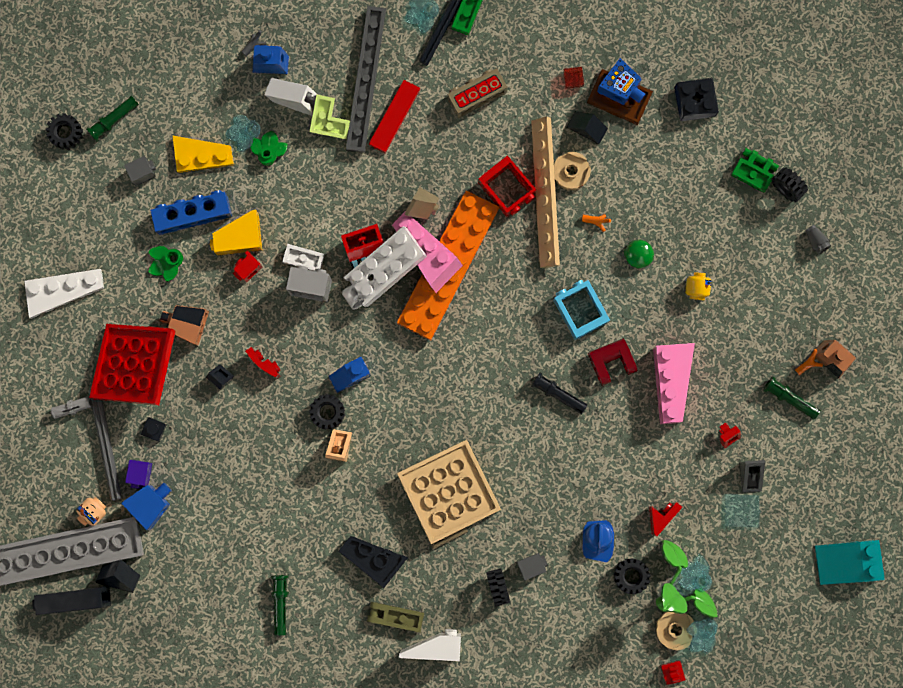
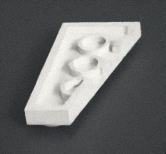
[25,269,104,319]

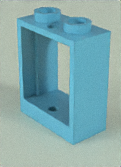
[553,280,610,340]

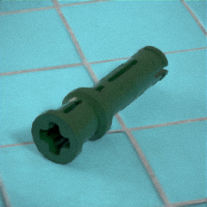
[86,96,139,142]
[763,376,821,420]
[271,575,289,636]

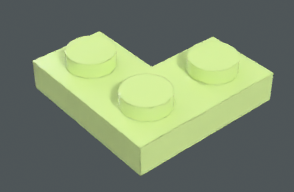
[309,94,350,139]

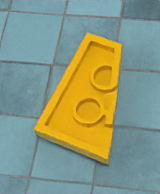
[173,136,234,173]

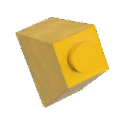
[210,210,262,256]

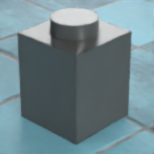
[124,156,157,186]
[516,553,548,580]

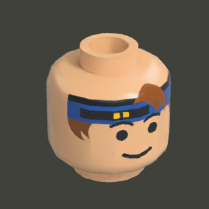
[76,497,106,526]

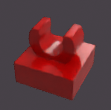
[719,423,741,448]
[660,660,686,685]

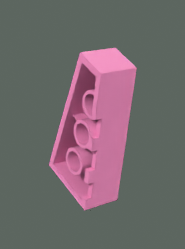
[392,211,463,293]
[653,343,695,425]

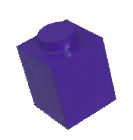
[125,460,153,489]

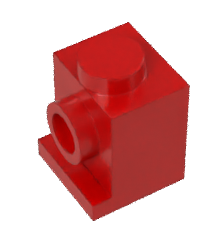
[232,250,263,283]

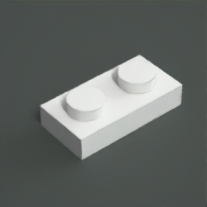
[282,244,325,271]

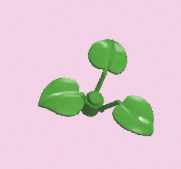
[656,540,718,618]

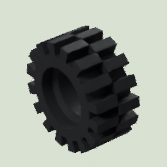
[46,113,83,150]
[772,167,808,203]
[309,394,345,430]
[614,558,651,594]
[486,568,510,607]

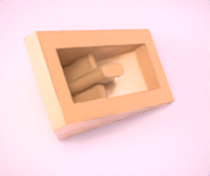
[325,429,352,462]

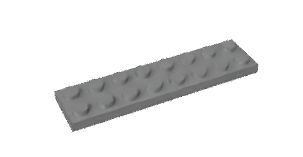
[0,517,144,586]

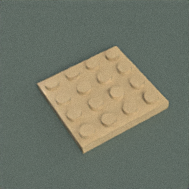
[397,440,501,544]

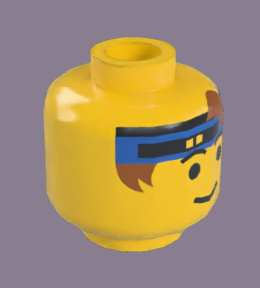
[685,272,712,300]

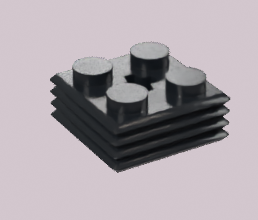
[674,77,719,121]

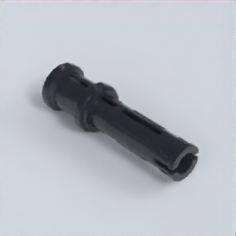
[531,372,588,415]

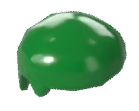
[624,240,654,269]

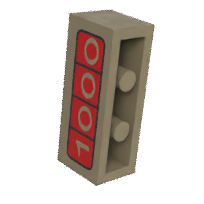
[447,68,508,118]

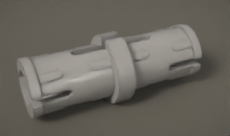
[51,396,92,419]

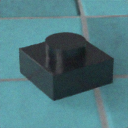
[206,364,234,390]
[140,417,167,442]

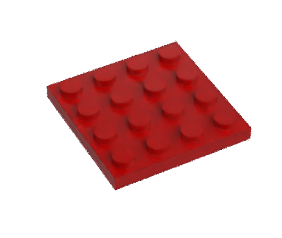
[89,324,176,406]

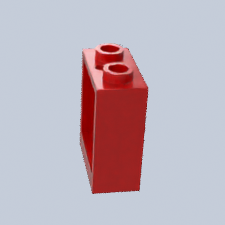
[478,155,536,217]

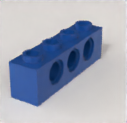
[150,190,232,235]

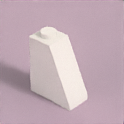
[265,78,317,116]

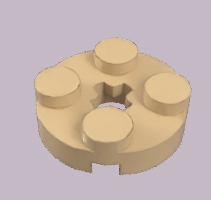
[554,152,591,190]
[656,612,696,650]

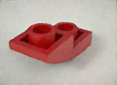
[245,347,281,379]

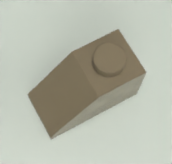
[405,187,439,219]

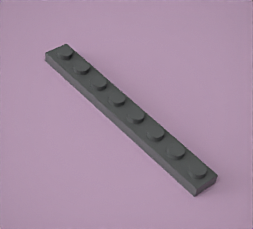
[346,6,386,153]

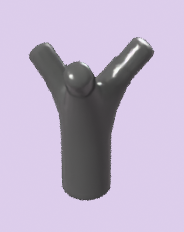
[241,30,267,57]

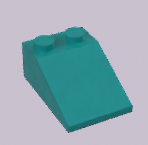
[815,540,885,585]

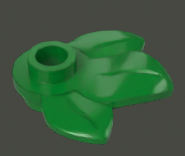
[250,131,288,166]
[148,246,183,282]

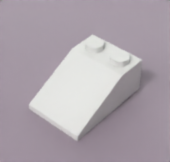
[399,629,461,661]

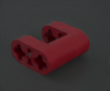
[588,338,638,386]

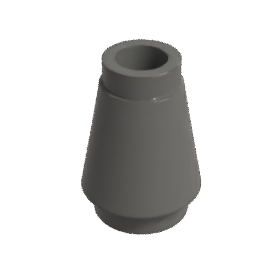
[805,225,831,254]

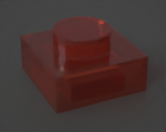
[563,67,584,89]

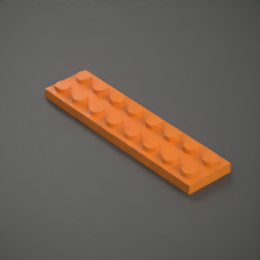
[397,191,500,341]

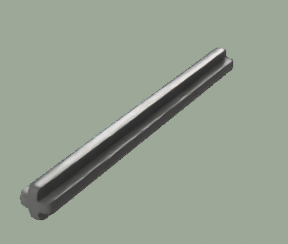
[89,389,122,501]

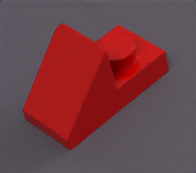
[649,502,682,537]

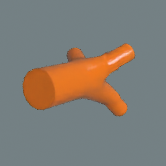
[582,214,611,232]
[795,349,823,376]

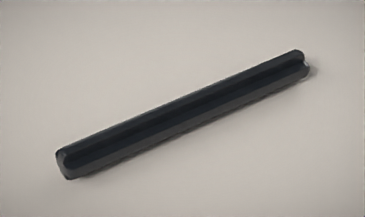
[419,0,462,66]

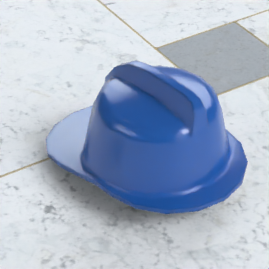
[582,520,614,562]

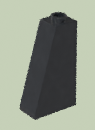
[32,586,111,615]

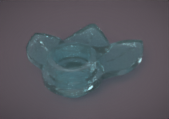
[405,0,439,34]
[225,115,261,152]
[678,554,712,592]
[686,618,718,654]

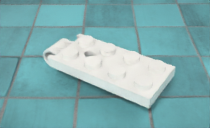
[342,226,427,310]

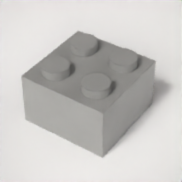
[286,265,332,303]

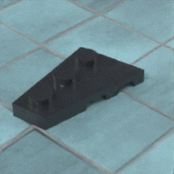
[338,536,408,589]

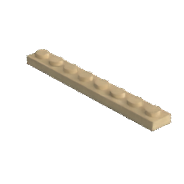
[531,116,560,268]

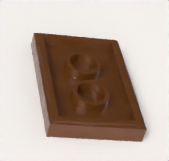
[587,69,653,125]

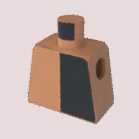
[160,306,209,346]
[815,340,856,379]

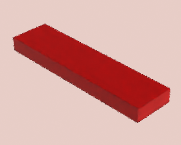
[369,80,420,154]

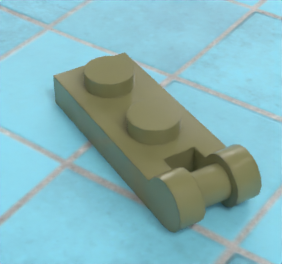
[367,601,424,633]

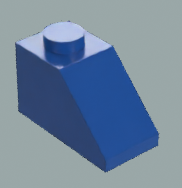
[329,357,371,393]

